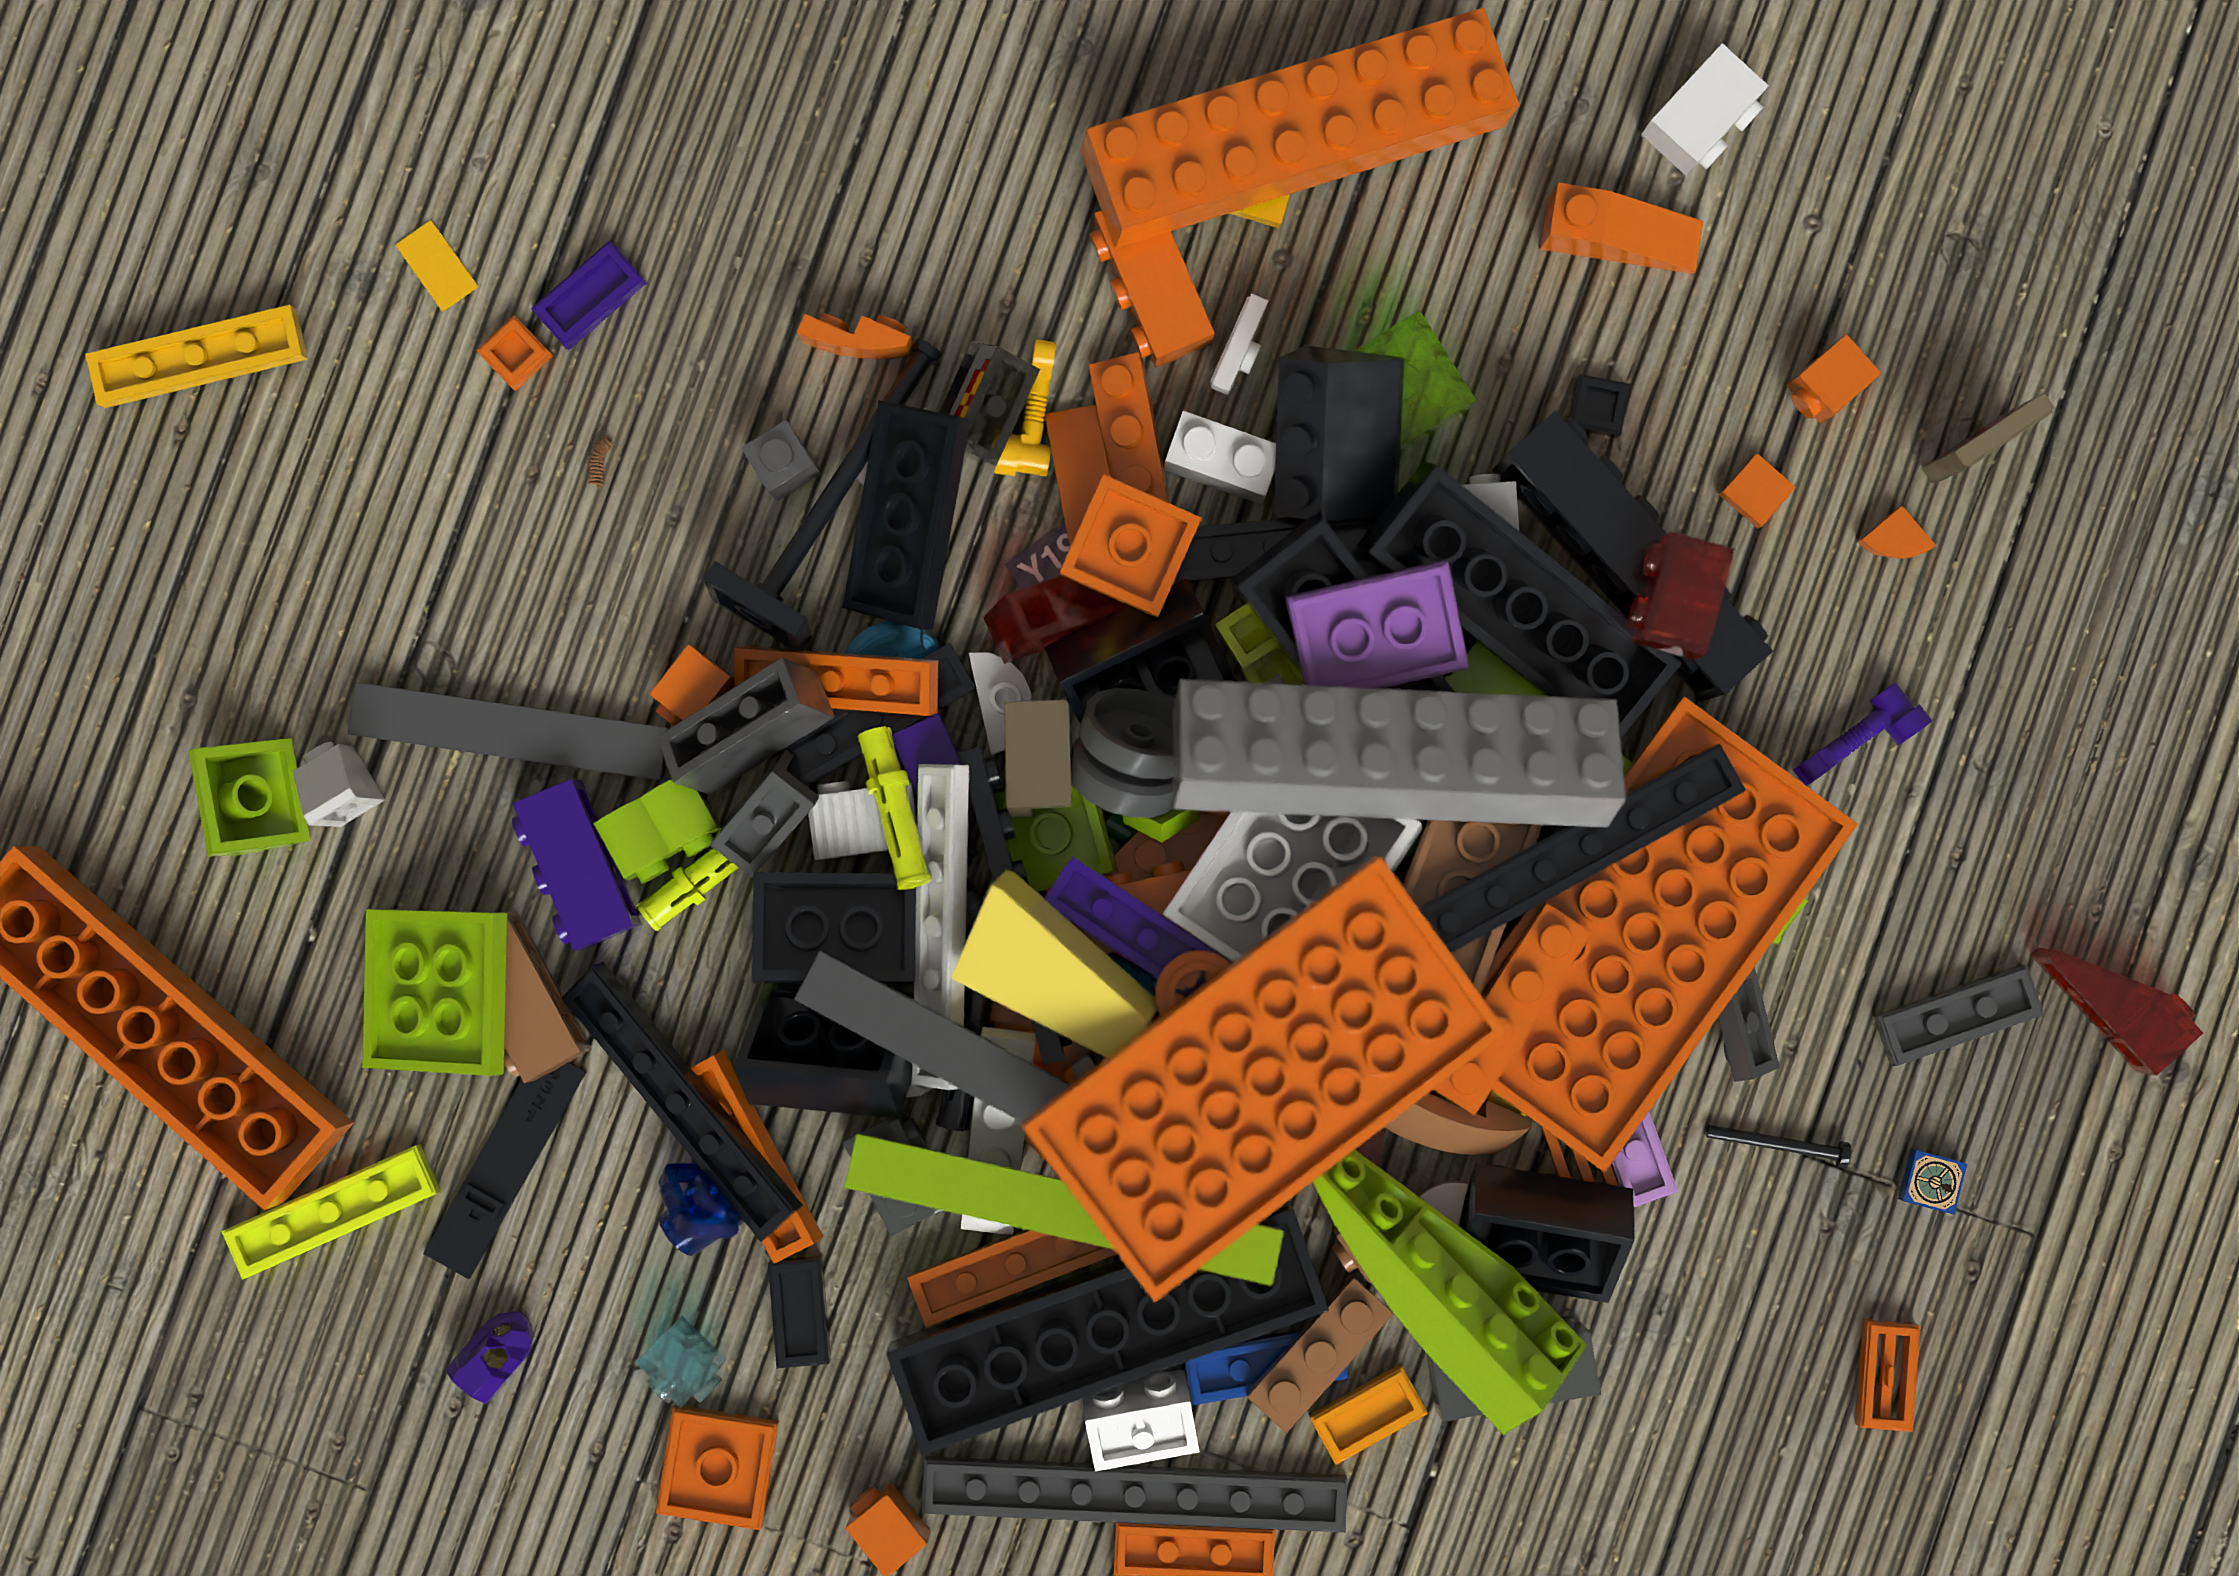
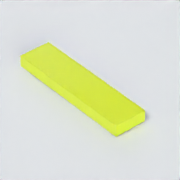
[221,1144,441,1280]

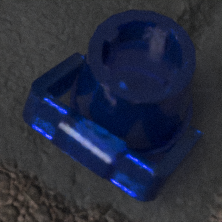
[658,1163,745,1256]

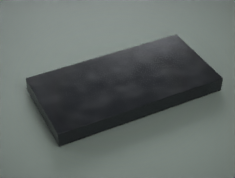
[842,400,971,630]

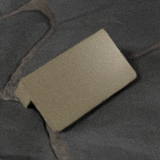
[1004,700,1072,817]

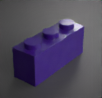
[512,778,642,951]

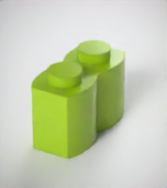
[593,779,721,884]

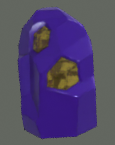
[445,1311,534,1404]

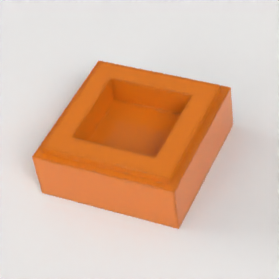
[476,315,553,391]
[1719,453,1797,529]

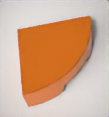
[1857,506,1936,559]

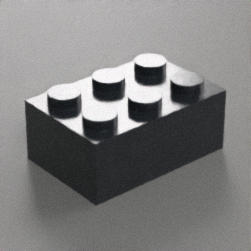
[752,872,916,984]

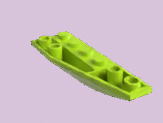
[1313,1149,1587,1435]

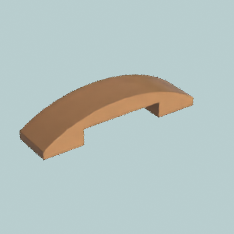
[1384,1093,1532,1155]

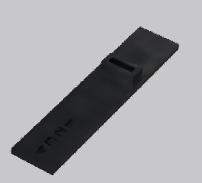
[423,1062,587,1279]

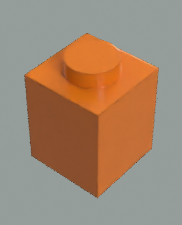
[1786,334,1882,424]
[649,644,734,726]
[845,1482,931,1576]

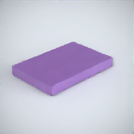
[1285,560,1469,689]

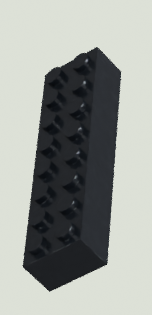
[886,1201,1329,1456]

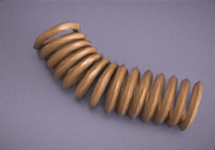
[588,435,613,488]

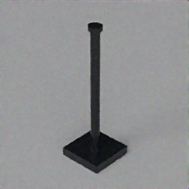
[703,338,943,650]

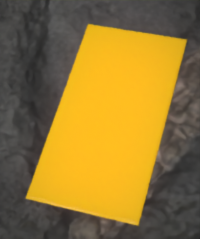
[395,220,479,312]

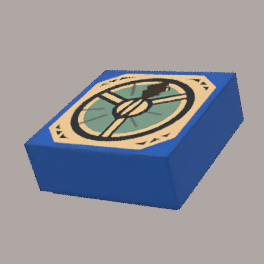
[1898,1148,1967,1215]

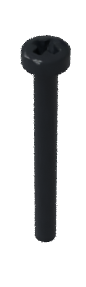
[1706,1125,1851,1168]

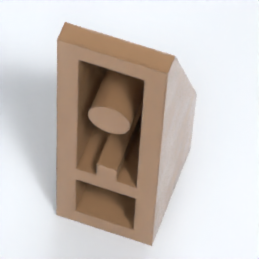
[502,911,592,1083]

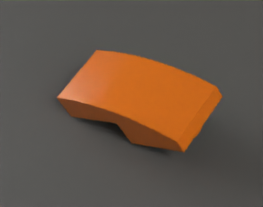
[796,313,913,359]

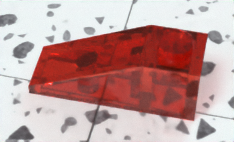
[983,576,1130,664]
[2030,948,2203,1076]

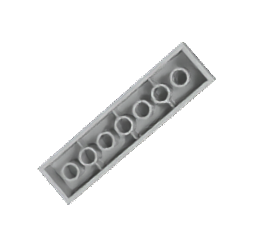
[1172,680,1625,827]

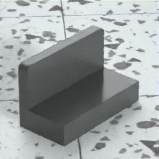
[710,749,819,877]

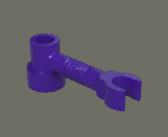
[1793,682,1933,786]

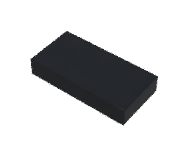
[768,1255,831,1369]

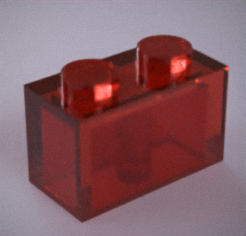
[1628,531,1735,660]

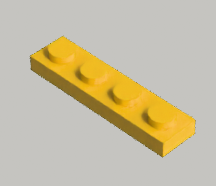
[85,305,308,408]

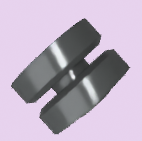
[1071,688,1174,818]

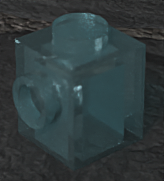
[636,1315,726,1408]

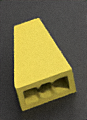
[951,869,1158,1057]

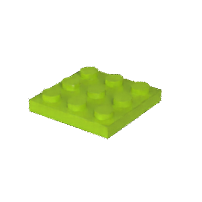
[362,909,507,1076]

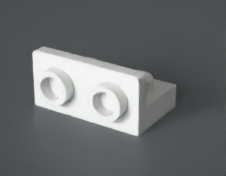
[1082,1370,1200,1471]

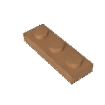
[1246,1275,1394,1434]

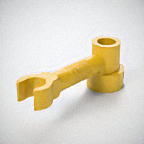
[994,339,1057,477]

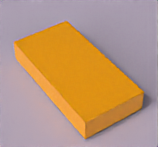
[1309,1364,1428,1465]

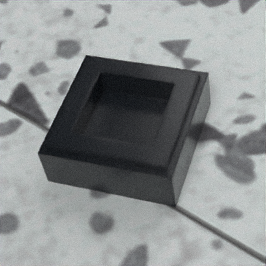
[1569,374,1631,438]

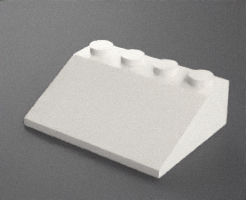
[1163,812,1423,962]

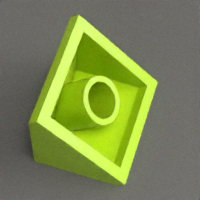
[188,738,311,856]

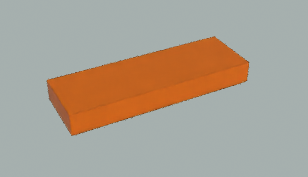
[1114,1522,1275,1576]

